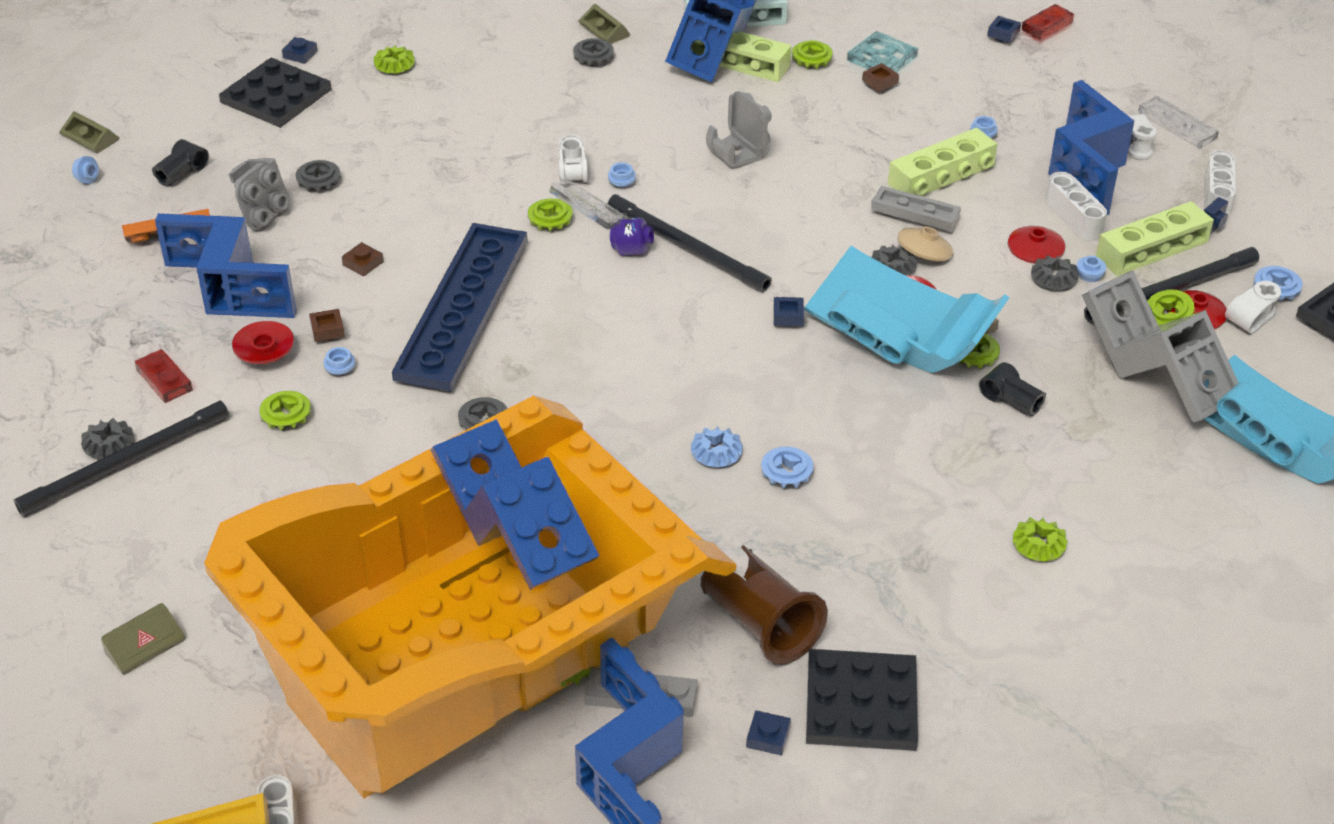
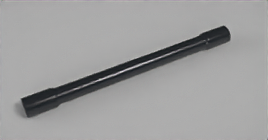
[607,194,772,292]
[1084,247,1260,324]
[13,400,229,517]

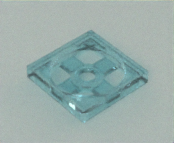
[847,31,918,72]

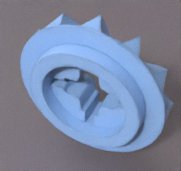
[1253,266,1303,301]
[691,426,743,467]
[761,447,813,489]

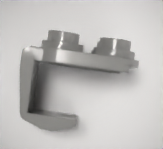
[706,91,772,167]
[229,158,290,230]

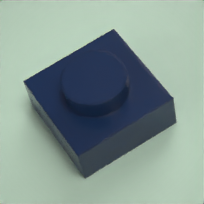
[987,16,1021,43]
[282,37,318,64]
[1204,197,1229,235]
[773,297,804,326]
[746,710,791,756]

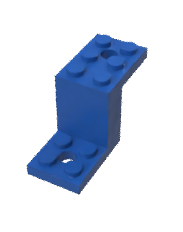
[665,0,757,82]
[1048,80,1135,215]
[155,213,297,318]
[430,419,599,590]
[575,637,684,824]

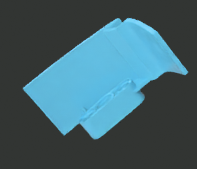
[804,246,1010,373]
[1203,354,1334,484]

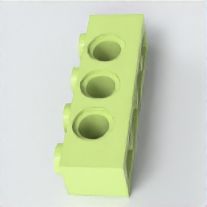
[692,32,791,82]
[888,128,998,196]
[1096,201,1214,276]

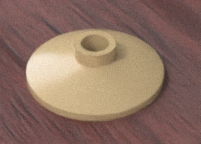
[897,227,953,261]

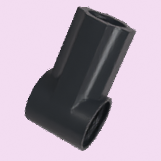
[152,139,209,187]
[979,362,1046,416]

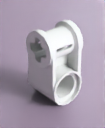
[1128,114,1157,160]
[559,135,588,184]
[1225,281,1281,334]

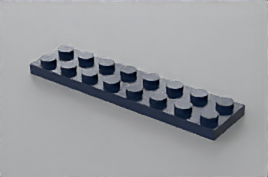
[392,223,528,392]

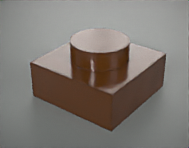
[862,63,899,92]
[341,242,384,277]
[309,309,345,342]

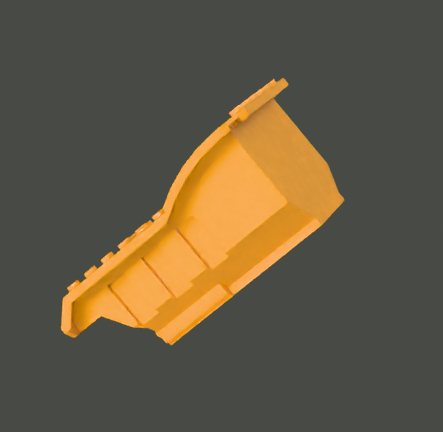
[204,395,736,799]

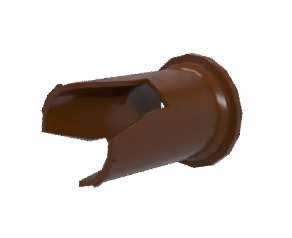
[700,545,828,664]

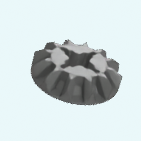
[573,38,614,66]
[296,160,341,192]
[871,244,917,276]
[1031,255,1079,290]
[458,397,508,430]
[81,418,134,459]

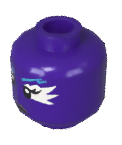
[610,217,654,256]

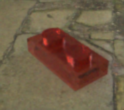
[1021,4,1074,40]
[134,349,193,403]

